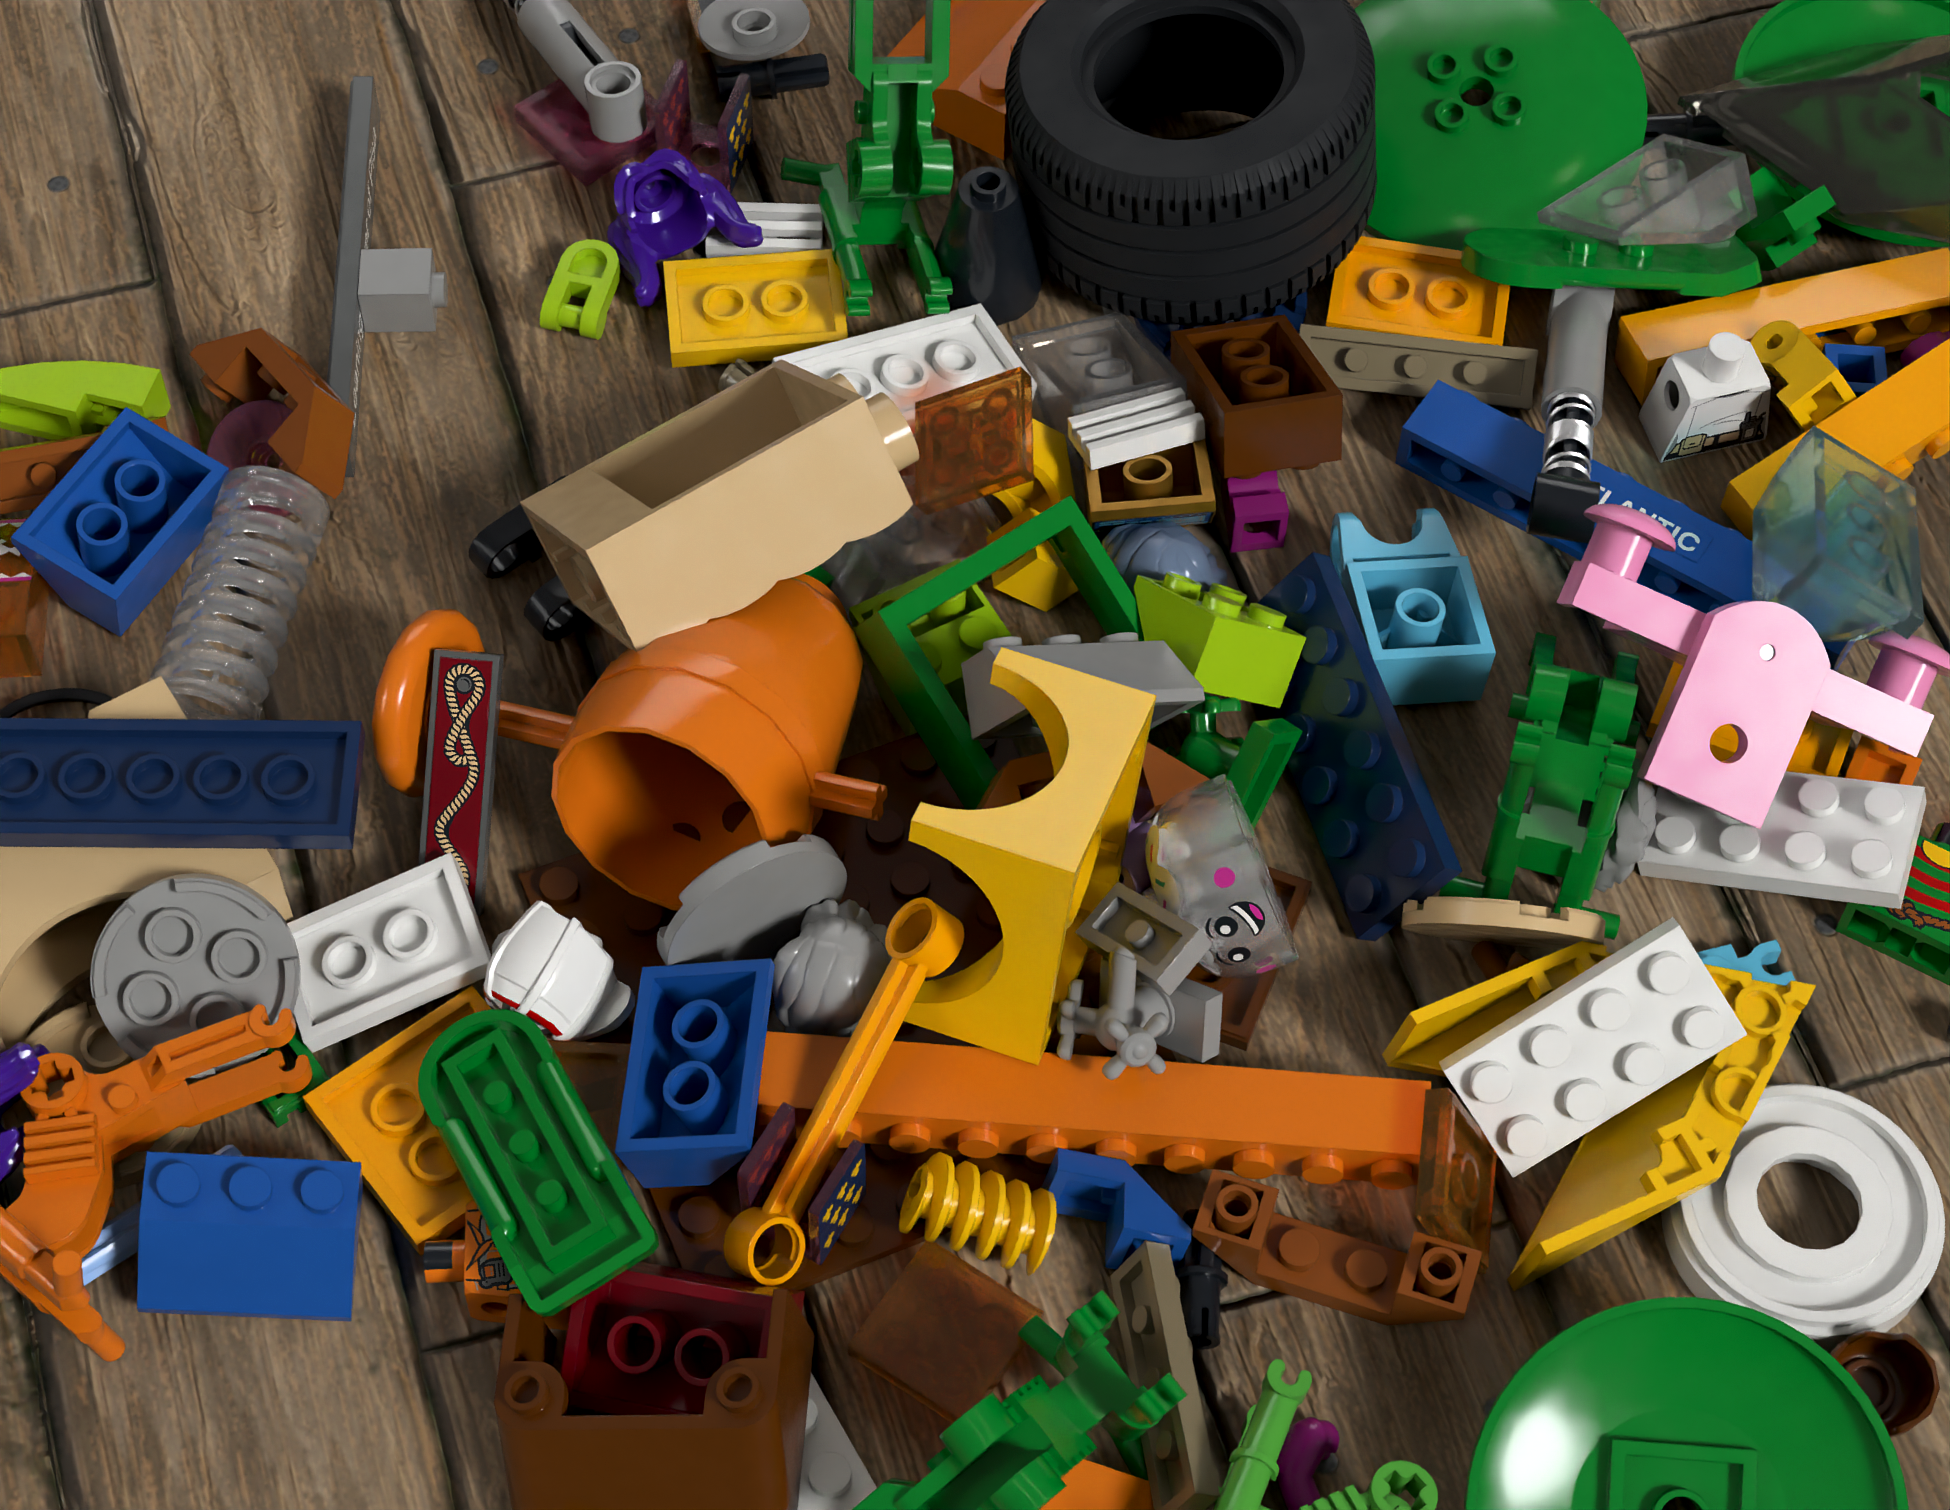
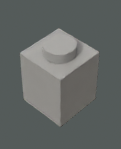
[358,248,448,333]

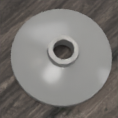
[698,0,810,61]

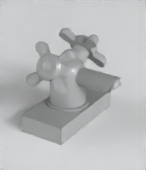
[1056,946,1223,1080]

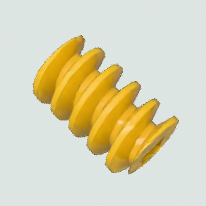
[899,1152,1057,1276]

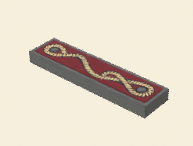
[418,648,504,916]

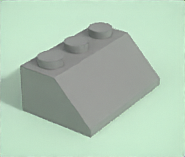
[961,632,1205,740]

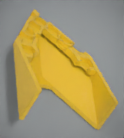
[1382,941,1816,1291]

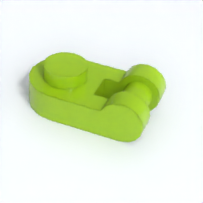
[540,239,620,340]

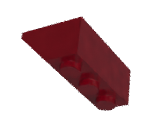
[560,1262,805,1415]

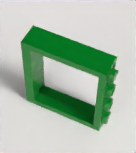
[853,495,1160,810]

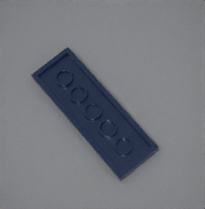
[1256,552,1462,942]
[0,718,365,849]

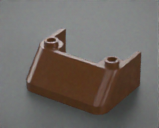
[494,1289,815,1510]

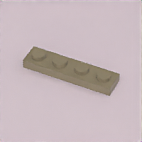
[1299,324,1538,410]
[1110,1240,1220,1510]

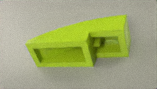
[0,360,171,440]

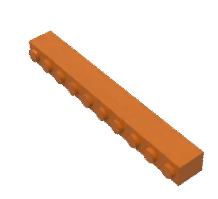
[754,1031,1431,1190]

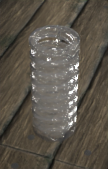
[148,465,330,720]

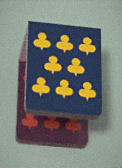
[654,59,754,194]
[737,1102,866,1265]

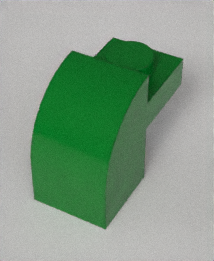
[1699,163,1836,271]

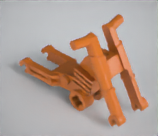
[0,1004,313,1362]

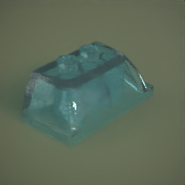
[1752,425,1924,642]

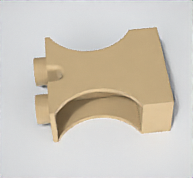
[0,676,294,1054]

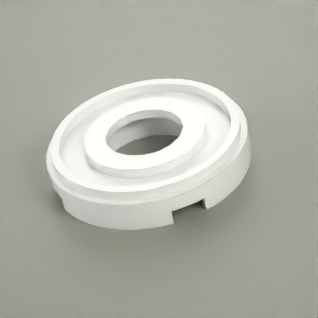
[1661,1083,1945,1351]

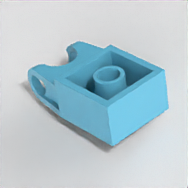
[1330,508,1496,705]

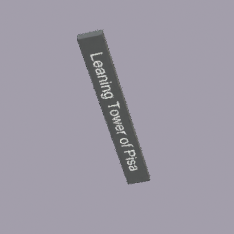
[327,76,381,477]

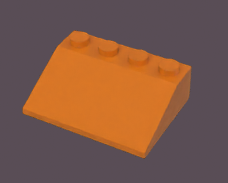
[863,0,1046,161]

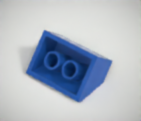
[11,407,231,637]
[615,958,775,1188]
[137,1151,363,1322]

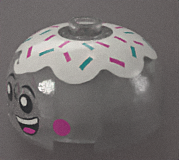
[1143,774,1299,979]

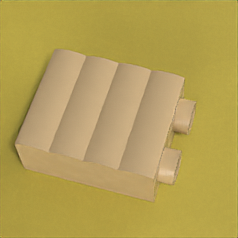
[520,359,919,652]

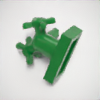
[1163,693,1303,847]

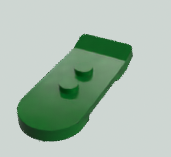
[1461,225,1762,297]
[418,1009,659,1317]

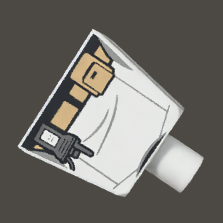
[1638,332,1771,463]

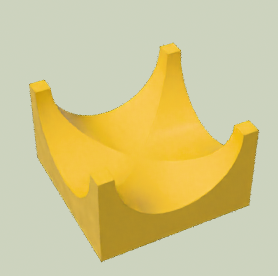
[903,647,1157,1066]

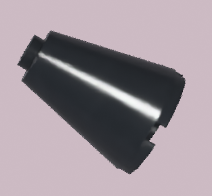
[934,166,1044,326]

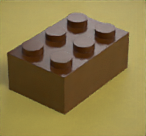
[1170,314,1343,479]

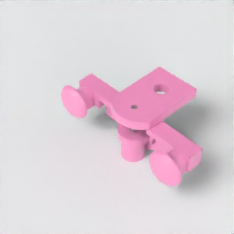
[1556,504,1950,829]

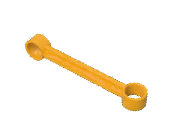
[723,897,964,1286]

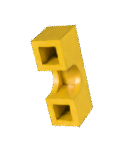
[971,409,1079,612]

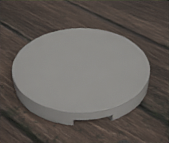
[657,834,847,966]
[90,873,301,1078]

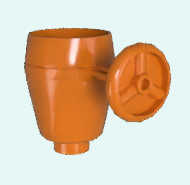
[372,574,887,911]

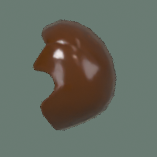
[1829,1330,1940,1438]

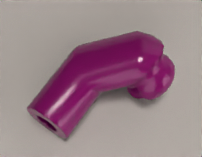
[1276,1417,1340,1510]

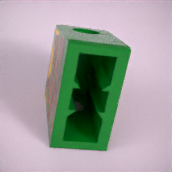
[1835,822,1950,986]

